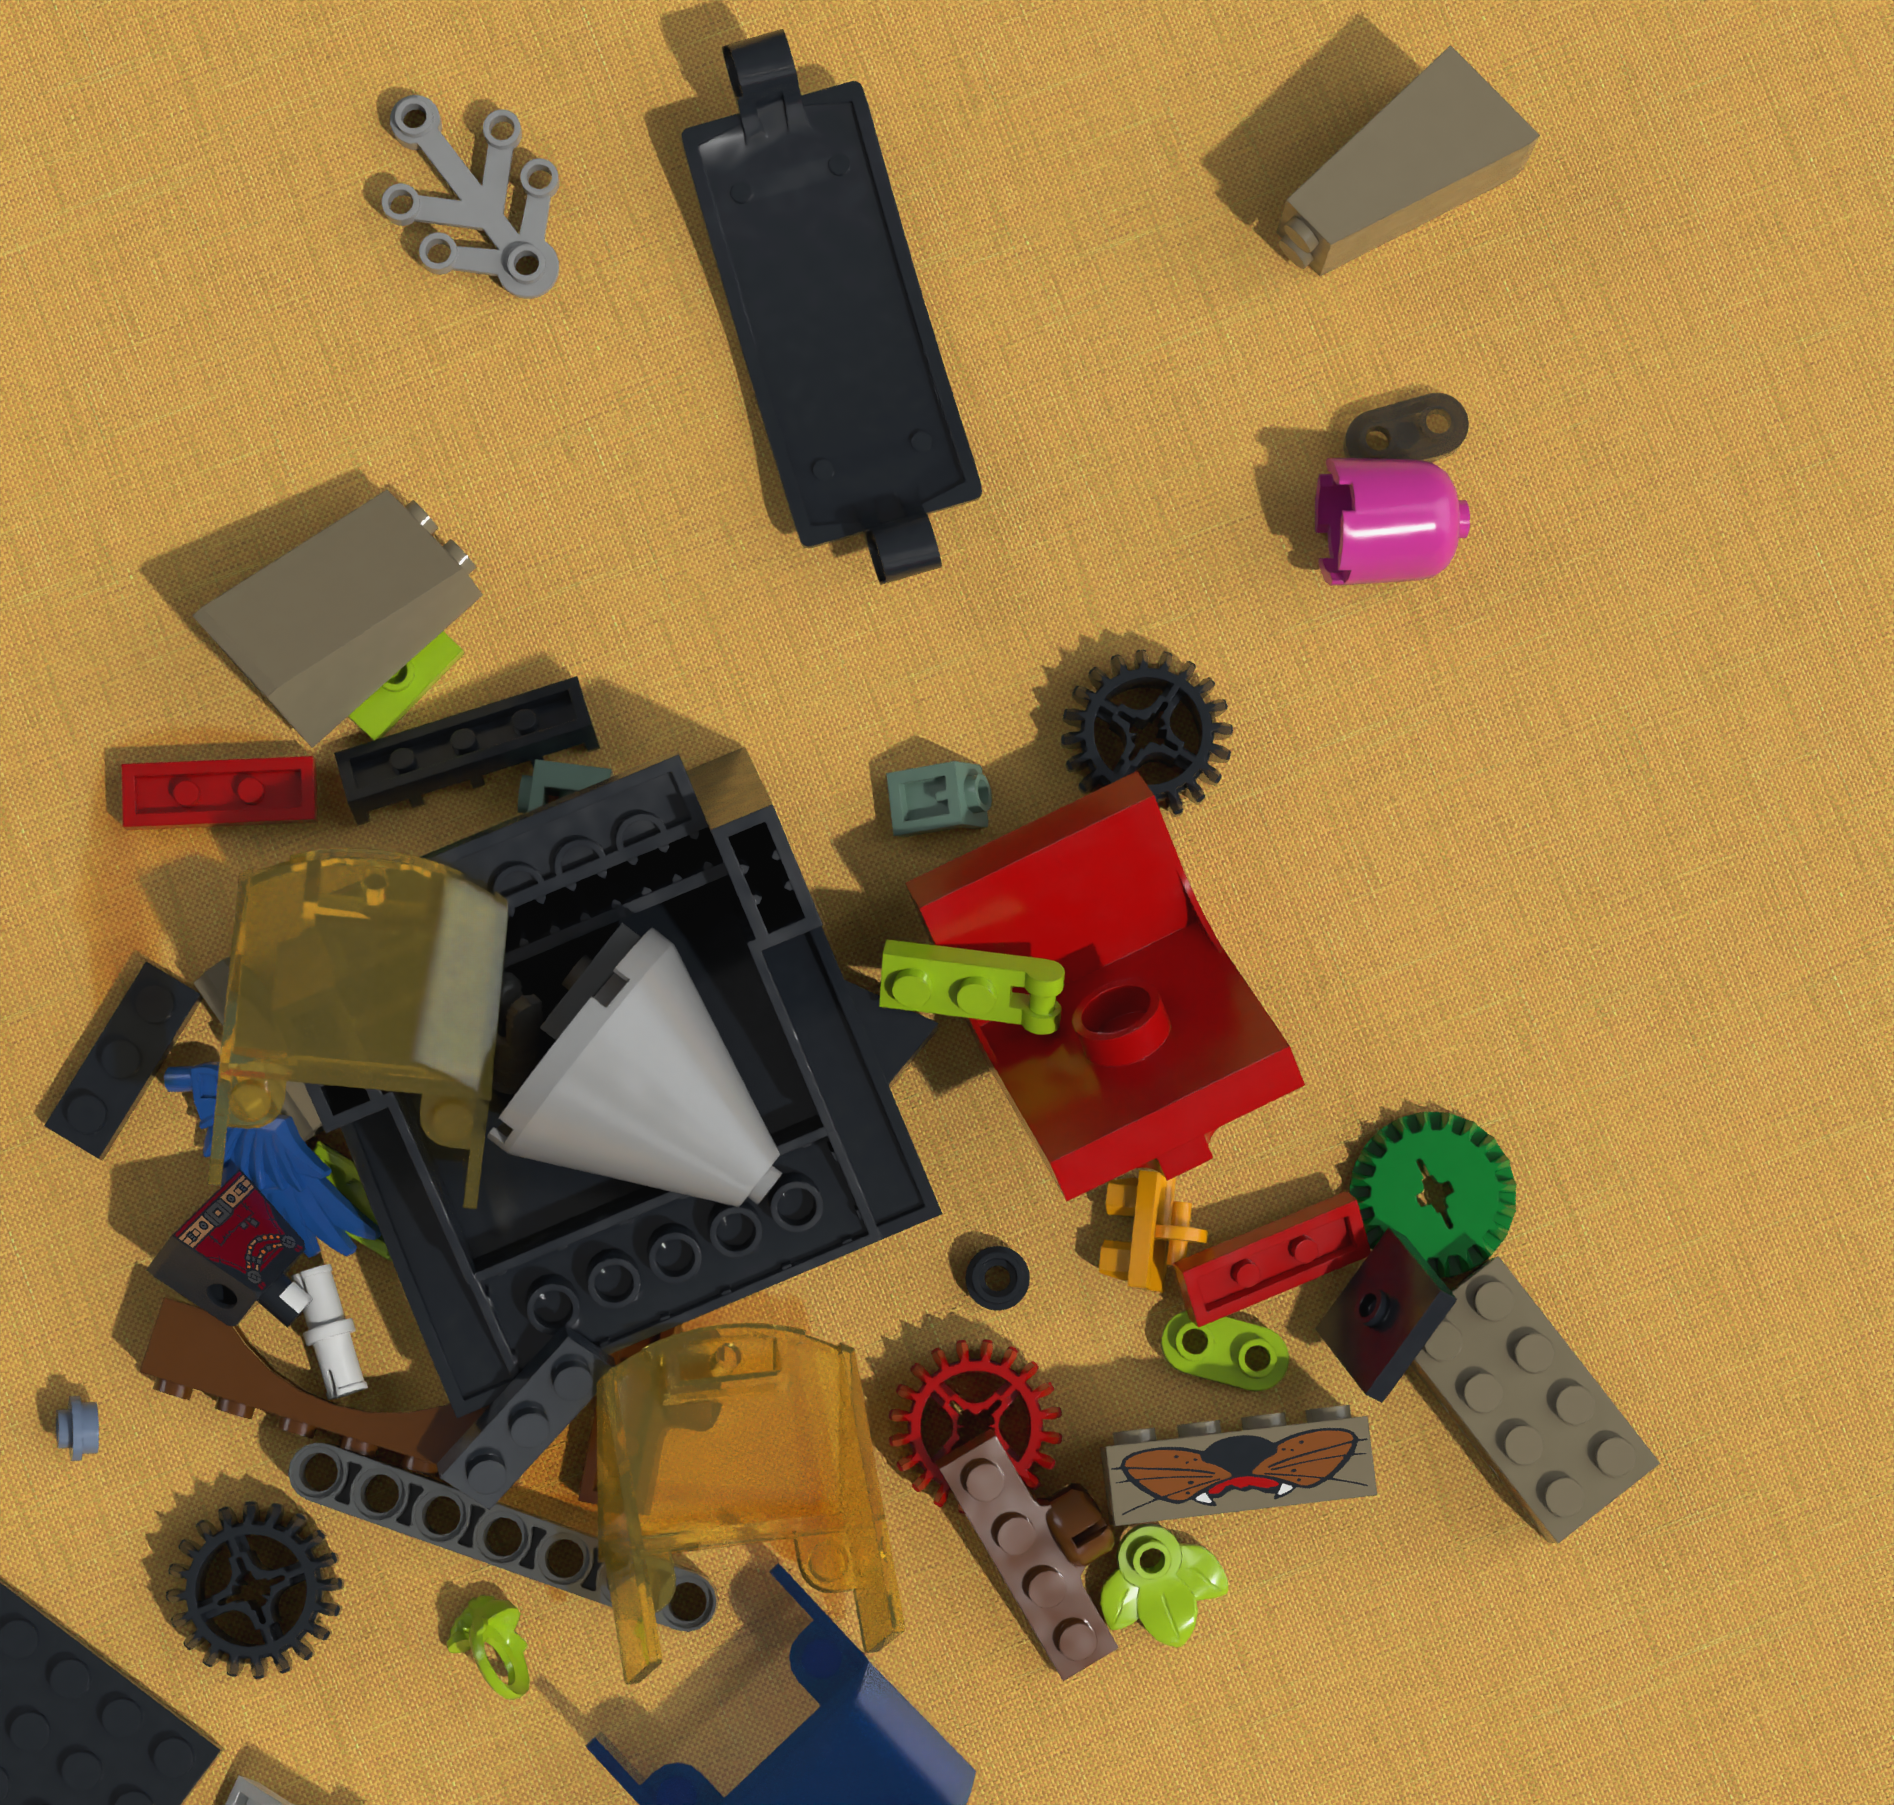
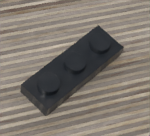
[44,962,203,1160]
[437,1324,618,1510]

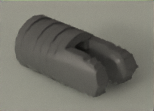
[485,971,544,1095]

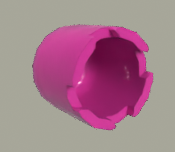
[1315,458,1470,586]

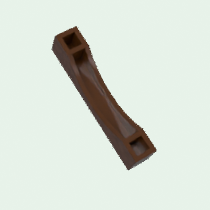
[140,1297,521,1488]

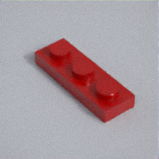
[121,756,318,831]
[1173,1191,1371,1328]

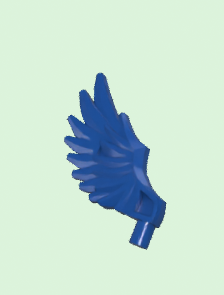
[164,1061,382,1258]

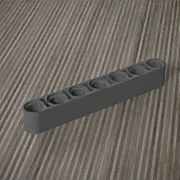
[288,1443,719,1632]

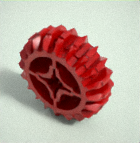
[889,1339,1062,1514]

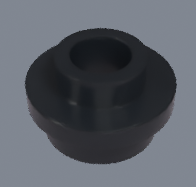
[965,1246,1030,1311]

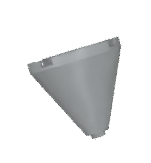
[487,928,782,1207]

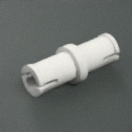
[291,1264,368,1400]

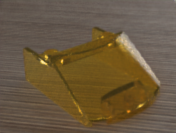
[208,848,508,1209]
[597,1323,905,1685]

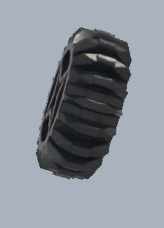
[1060,649,1233,817]
[166,1501,344,1679]

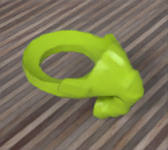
[447,1595,530,1700]

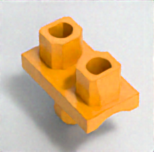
[1099,1170,1208,1293]

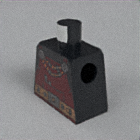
[146,1169,313,1328]

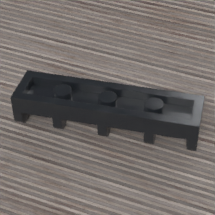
[334,676,600,826]

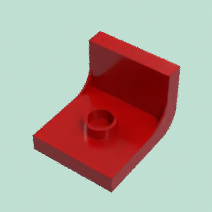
[905,771,1305,1202]

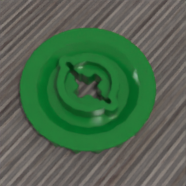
[1349,1111,1517,1278]

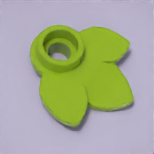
[1100,1523,1228,1648]

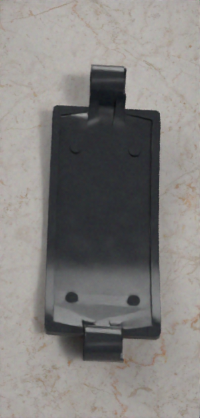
[681,29,982,585]

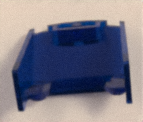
[585,1561,976,1805]

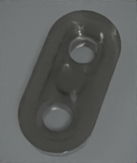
[1343,393,1469,462]

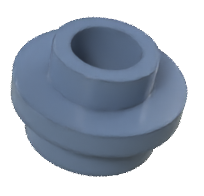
[56,1396,99,1461]

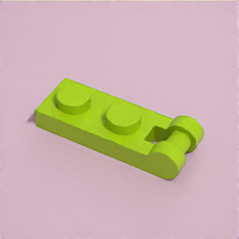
[879,939,1065,1035]

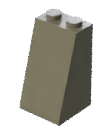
[1276,45,1540,276]
[192,490,483,748]

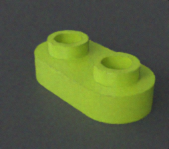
[1161,1310,1289,1391]

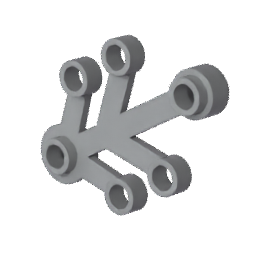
[382,95,560,299]

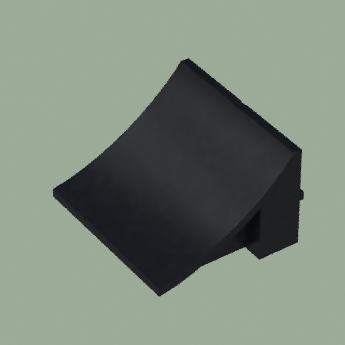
[272,747,942,1418]

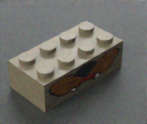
[1410,1256,1660,1544]
[1100,1405,1377,1526]

